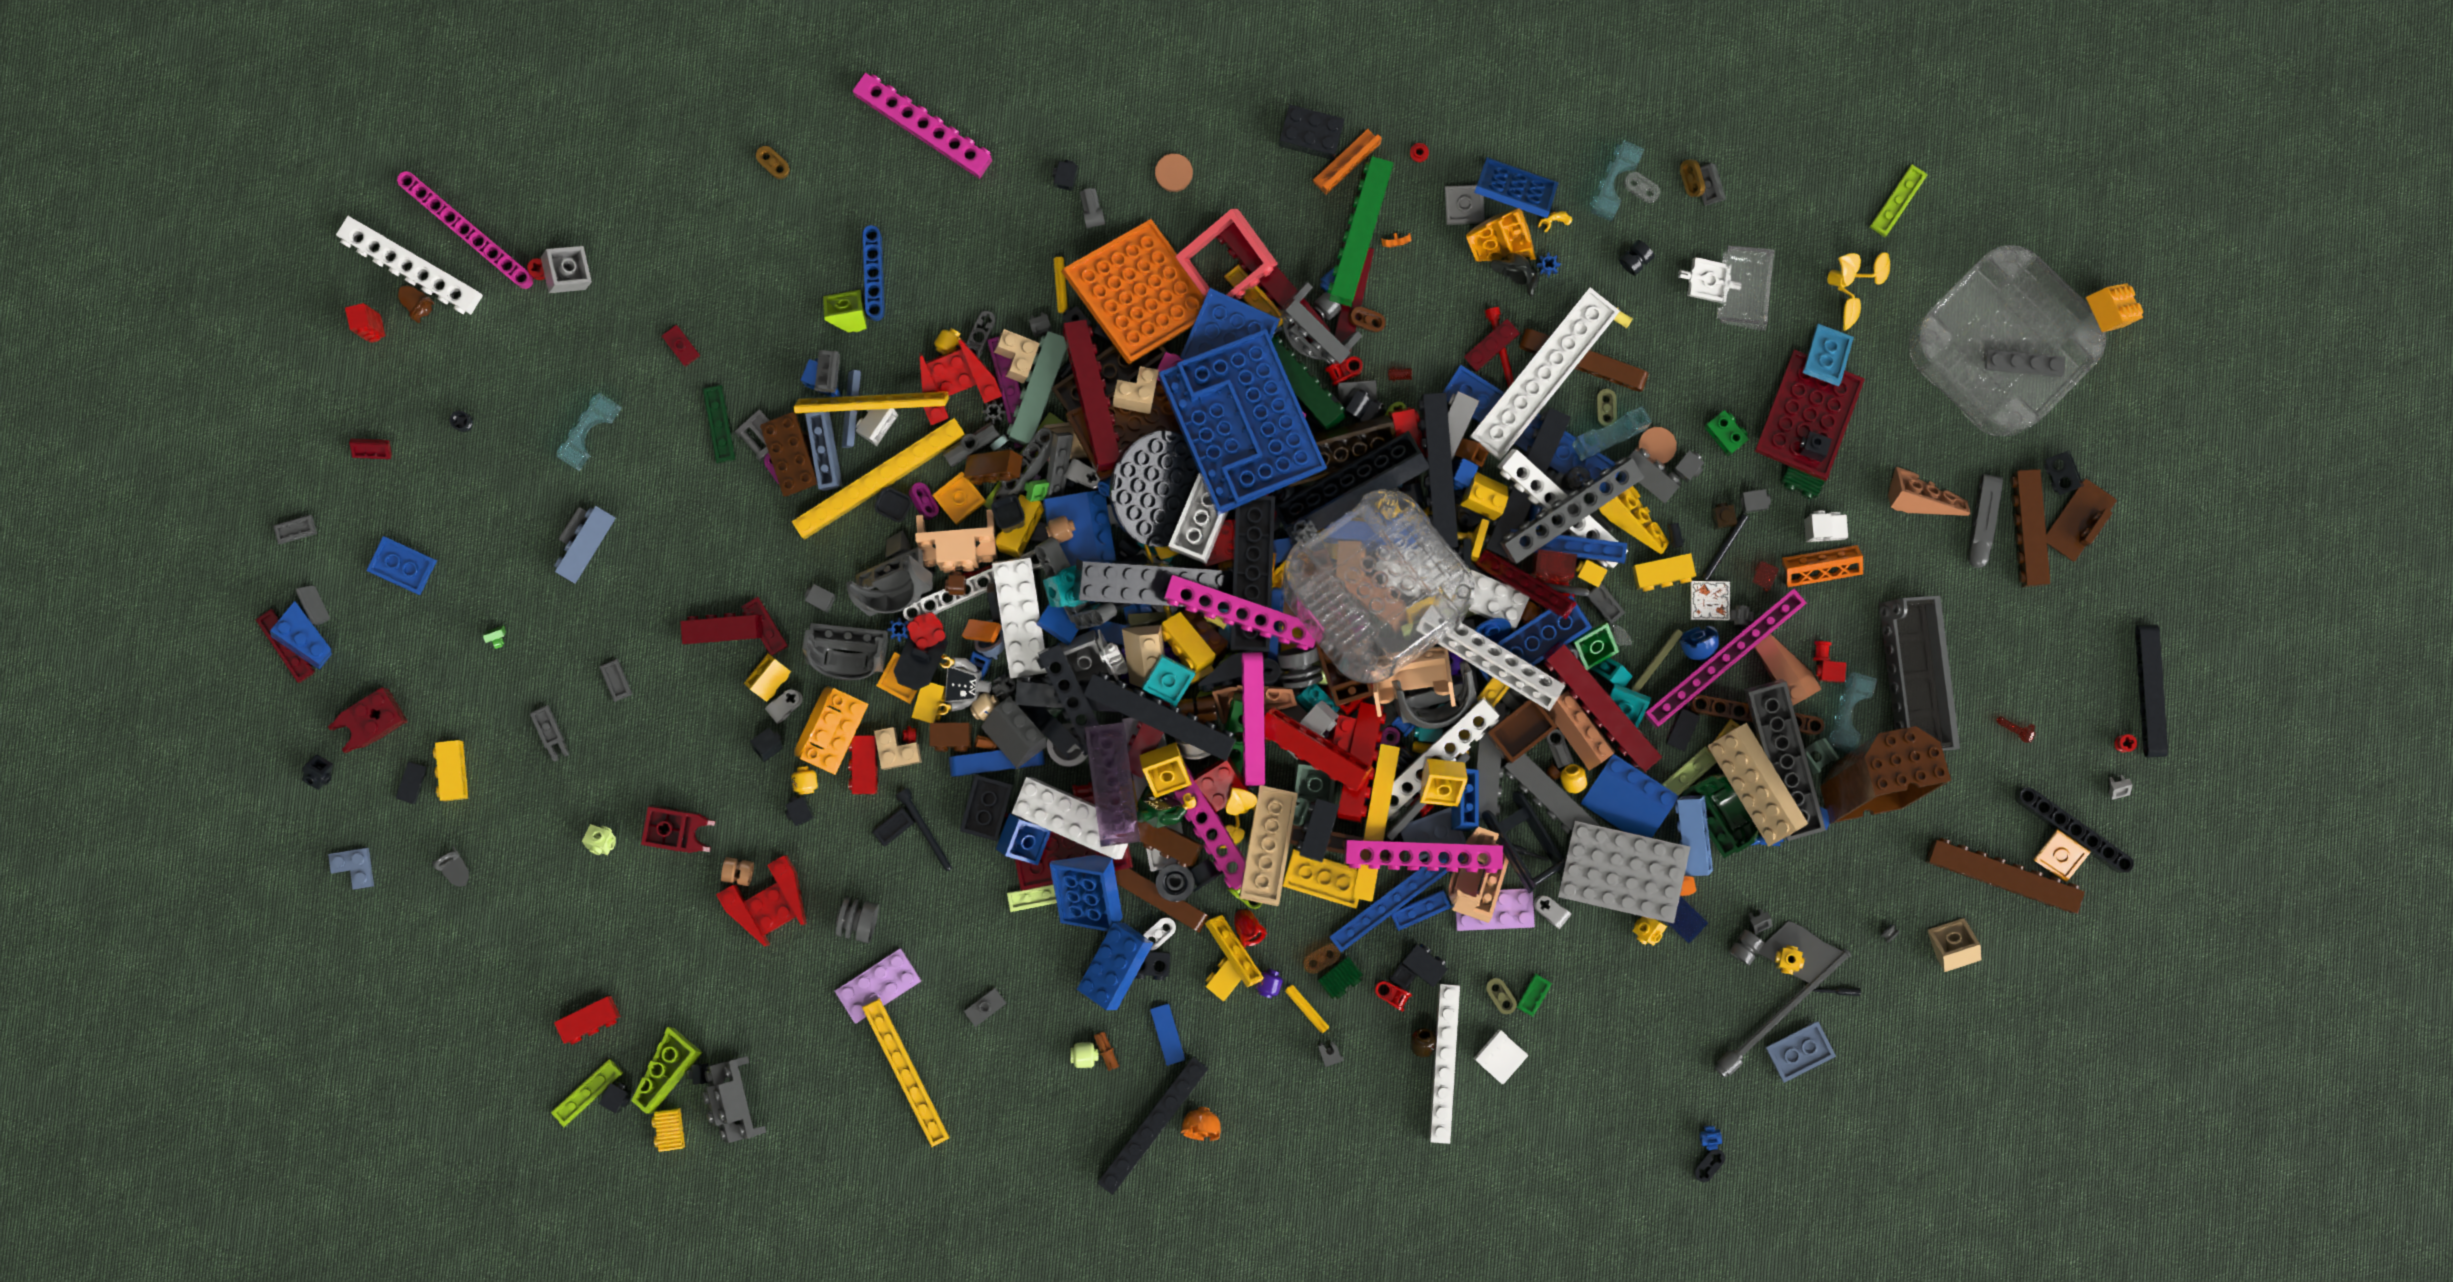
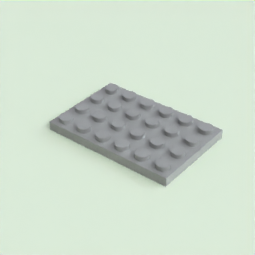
[1558,821,1690,923]

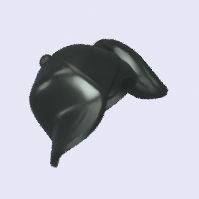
[1491,253,1538,297]

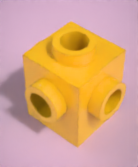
[1632,916,1667,946]
[1775,945,1805,975]

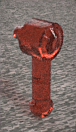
[1996,716,2036,743]

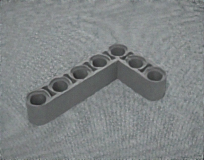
[1034,537,1117,629]

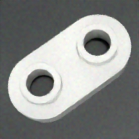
[1143,918,1176,950]

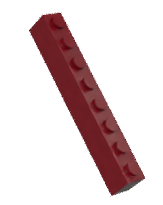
[1215,222,1331,344]
[1063,319,1122,472]
[1543,641,1662,772]

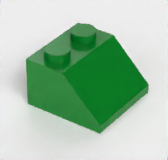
[1571,622,1619,670]

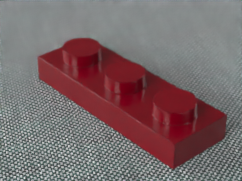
[1464,319,1521,371]
[741,597,788,656]

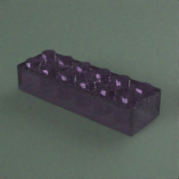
[1085,722,1140,847]

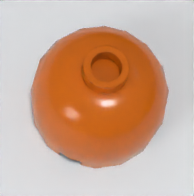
[1181,1107,1221,1141]

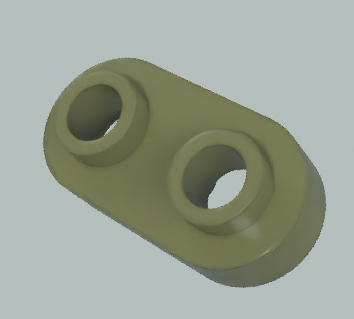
[1596,389,1617,428]
[1486,978,1517,1014]

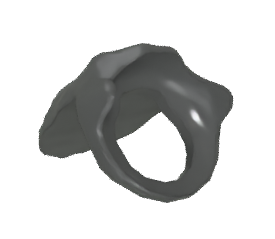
[432,846,469,887]

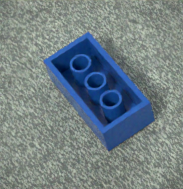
[1077,922,1154,1010]

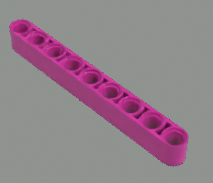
[397,171,533,289]

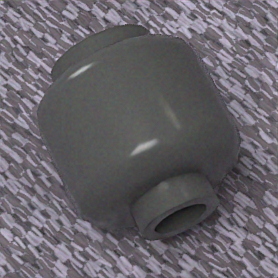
[1313,292,1341,320]

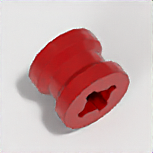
[527,258,545,280]

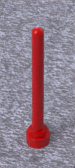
[1484,307,1514,389]

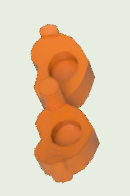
[1381,233,1411,247]

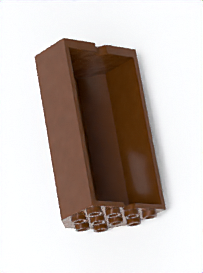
[1820,726,1951,824]

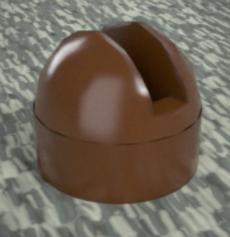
[1546,763,1561,780]

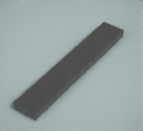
[1384,752,1470,842]

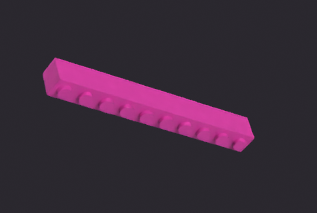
[1644,589,1806,729]

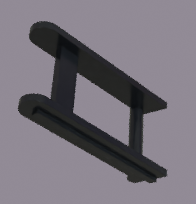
[1482,791,1566,894]

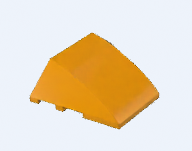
[1466,208,1536,261]

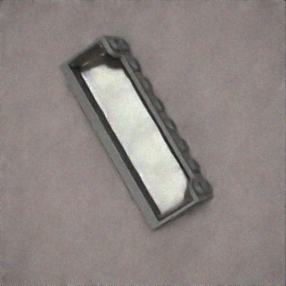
[1879,596,1960,751]

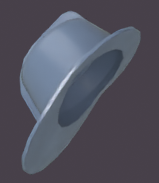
[974,619,1005,660]

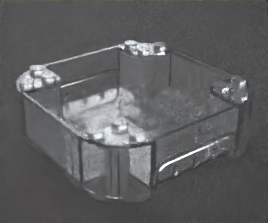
[1909,245,2106,436]
[1281,489,1475,683]

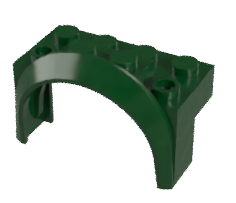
[1682,771,1759,858]

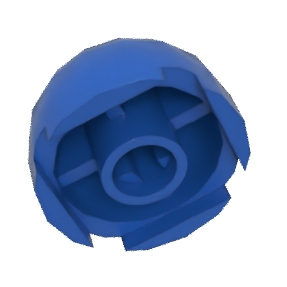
[1679,626,1719,662]

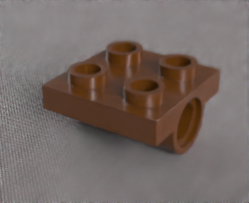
[1177,695,1217,723]

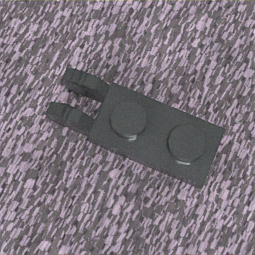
[530,705,569,762]

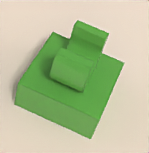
[1024,479,1049,502]
[483,625,506,649]

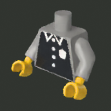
[936,654,991,715]

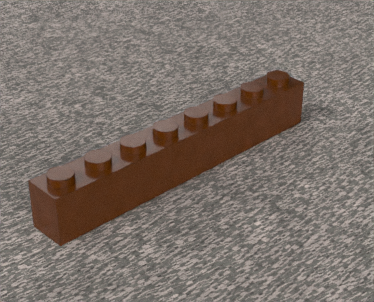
[1925,838,2085,914]

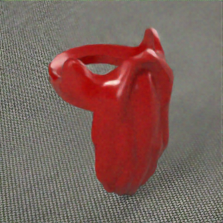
[1234,909,1267,948]

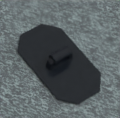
[894,636,948,690]

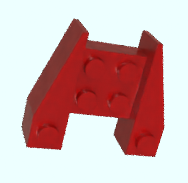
[919,337,1002,425]
[716,855,807,947]

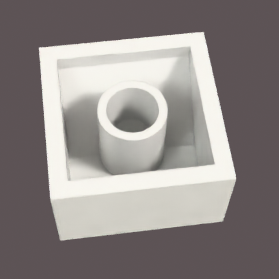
[856,408,898,446]

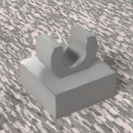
[2109,775,2132,800]

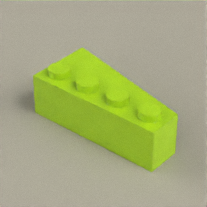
[631,1027,703,1114]

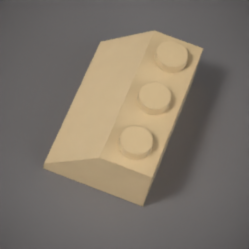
[1122,625,1165,688]

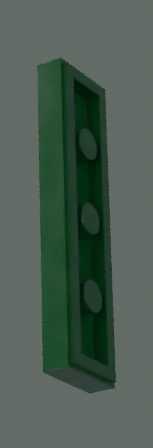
[702,385,736,464]

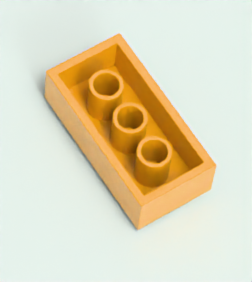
[2086,283,2143,332]

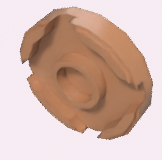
[1155,154,1193,192]
[1638,427,1676,464]

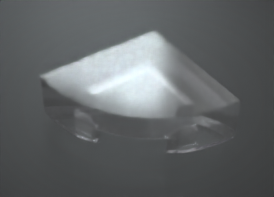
[1613,625,1632,646]

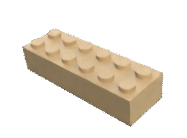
[1708,723,1808,847]

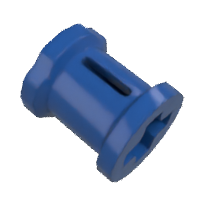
[1391,716,1416,737]

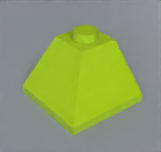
[823,289,867,332]

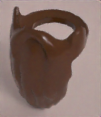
[398,286,435,323]

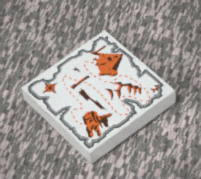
[1690,581,1730,620]

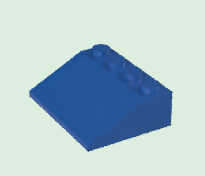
[1043,491,1116,566]
[1581,754,1679,838]
[1050,855,1123,931]

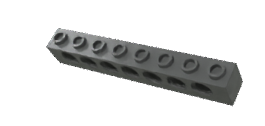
[1500,457,1644,563]

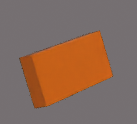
[962,619,1002,643]

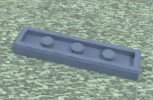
[842,370,861,448]

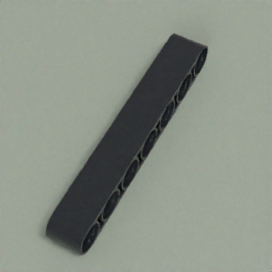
[2135,624,2168,758]
[2015,787,2134,873]

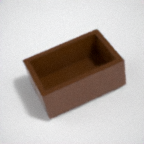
[1485,699,1558,764]

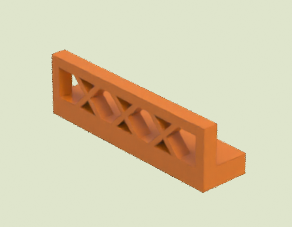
[1313,129,1382,195]
[1782,545,1863,587]

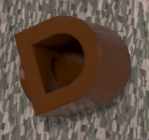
[945,572,967,596]

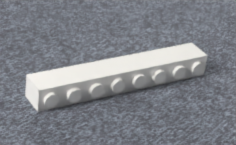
[1429,984,1460,1144]

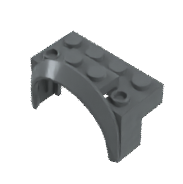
[1278,282,1362,364]
[802,623,889,680]
[1392,661,1478,729]

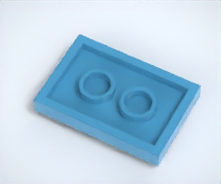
[1803,324,1854,386]

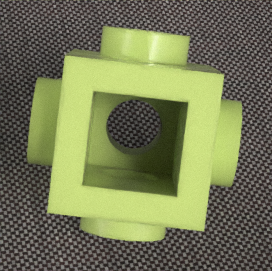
[582,824,616,855]

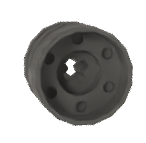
[1277,646,1323,688]
[836,896,879,944]

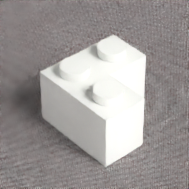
[1804,511,1848,542]

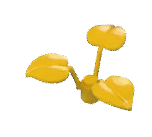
[1827,252,1890,331]
[1215,788,1294,848]

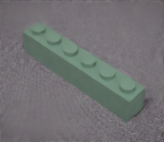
[1007,331,1067,447]

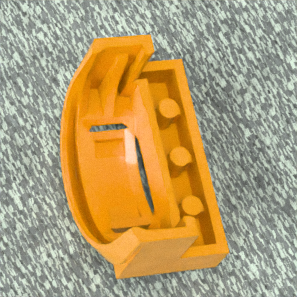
[794,686,869,775]

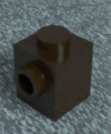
[1711,503,1737,530]

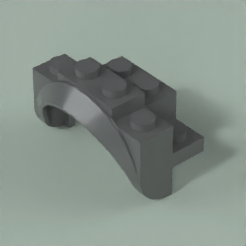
[846,547,933,617]
[702,1056,766,1143]

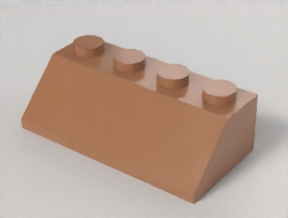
[1545,689,1615,771]

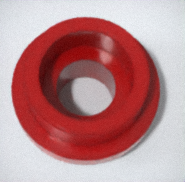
[1410,143,1429,162]
[902,726,916,744]

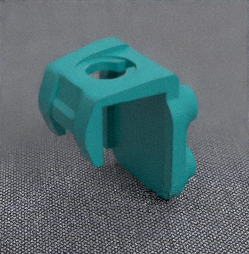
[1043,565,1090,607]

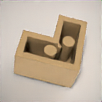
[994,329,1040,383]
[1112,366,1159,414]
[874,727,922,770]

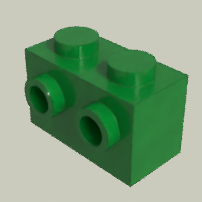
[1704,410,1749,456]

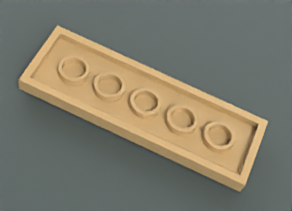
[1239,785,1298,906]

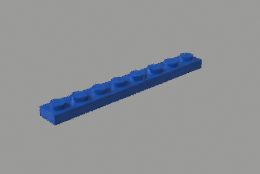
[1330,843,1465,952]

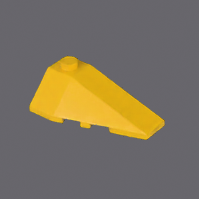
[1599,486,1669,554]

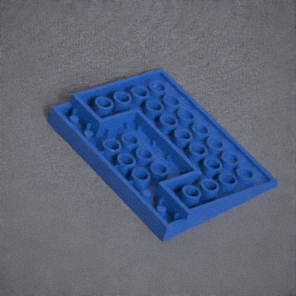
[1158,329,1327,516]

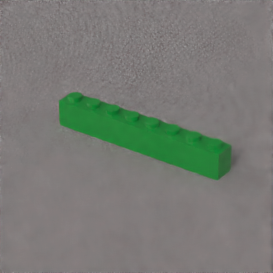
[1327,156,1394,307]

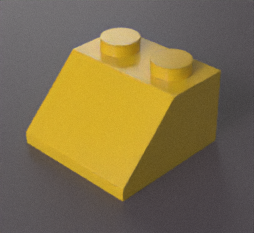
[1460,472,1509,521]
[1139,742,1192,798]
[1420,758,1468,807]

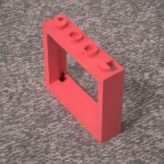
[1175,209,1278,300]

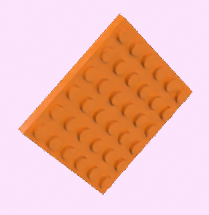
[1061,219,1205,364]

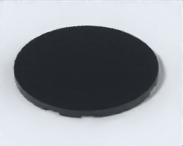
[1109,431,1199,547]

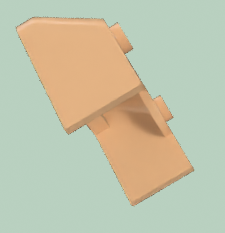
[1371,647,1456,717]

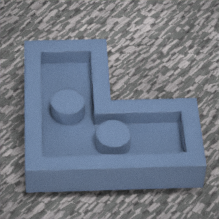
[328,848,374,890]

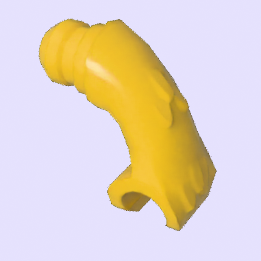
[1538,211,1573,232]

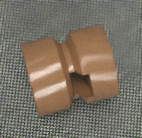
[721,857,754,886]

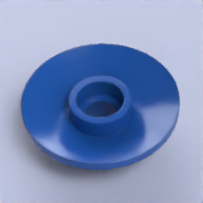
[1475,618,1511,642]

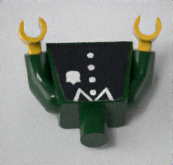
[1136,786,1196,828]

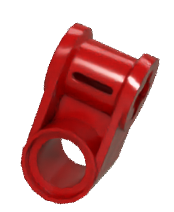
[1325,356,1363,387]
[1374,980,1412,1011]

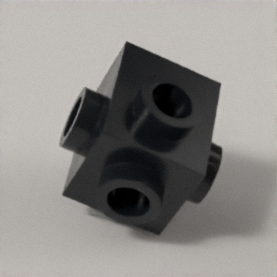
[302,754,333,790]

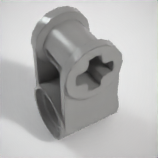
[1064,458,1102,489]
[765,689,803,724]
[1534,895,1571,930]

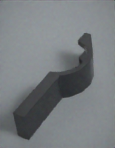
[1019,705,1082,758]

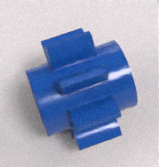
[1536,252,1561,278]
[887,618,909,642]
[1699,1125,1722,1150]

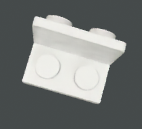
[1473,1029,1528,1084]

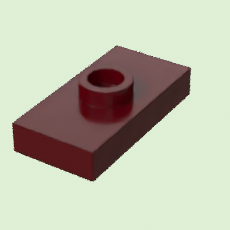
[662,325,700,367]
[349,438,392,459]

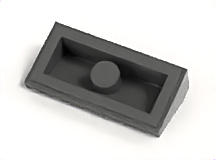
[1700,163,1726,206]
[1337,380,1377,404]
[559,507,587,544]
[296,586,330,625]

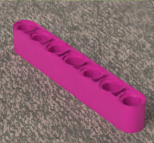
[1242,652,1265,786]

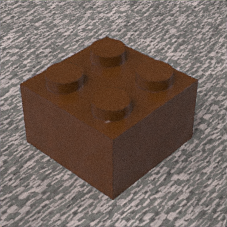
[930,723,972,752]

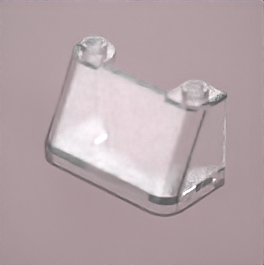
[1717,246,1775,331]

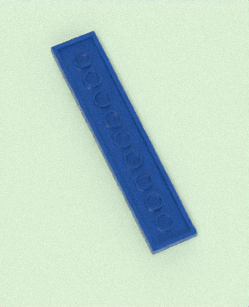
[1443,365,1620,492]

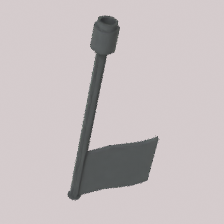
[1714,921,1851,1078]

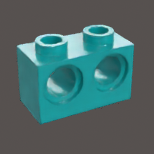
[1295,683,1340,713]

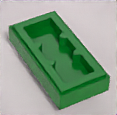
[1516,973,1552,1017]

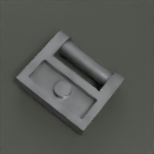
[734,409,769,461]

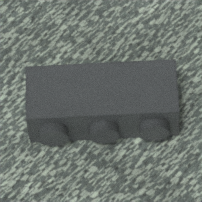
[1628,447,1681,503]

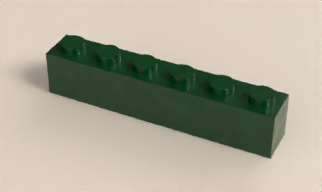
[1271,335,1345,431]

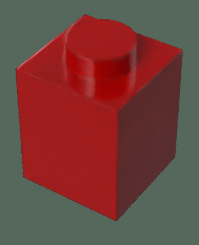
[1816,660,1846,683]

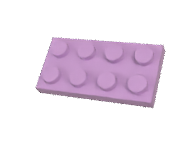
[1455,889,1535,931]
[835,948,922,1024]

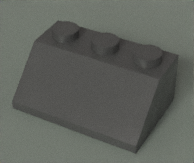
[981,696,1047,769]

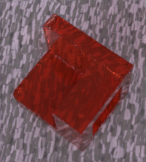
[1752,561,1779,591]

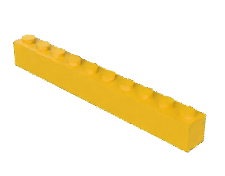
[792,418,965,540]

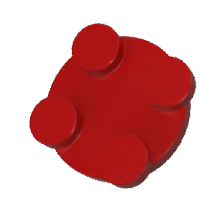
[907,612,945,650]

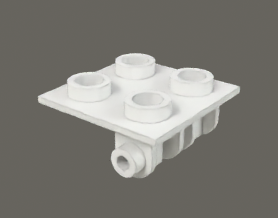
[1097,629,1128,681]

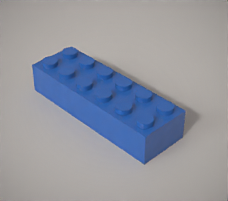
[1480,594,1592,682]

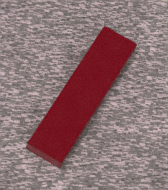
[256,609,316,683]

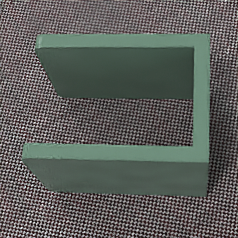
[1804,738,1839,774]

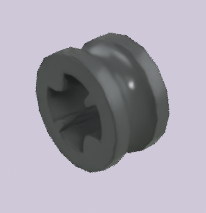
[1880,924,1900,943]

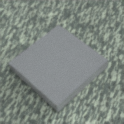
[1444,185,1485,225]

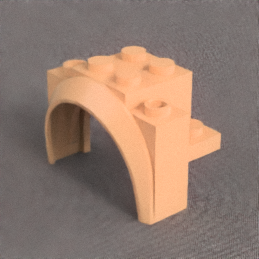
[915,510,998,573]

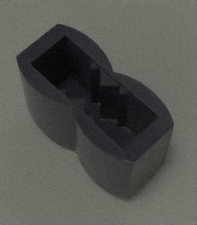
[1343,389,1387,422]

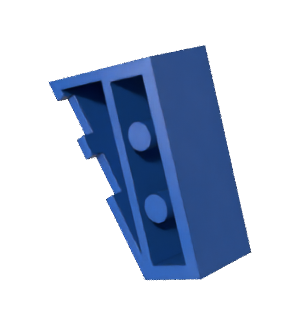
[270,601,332,670]

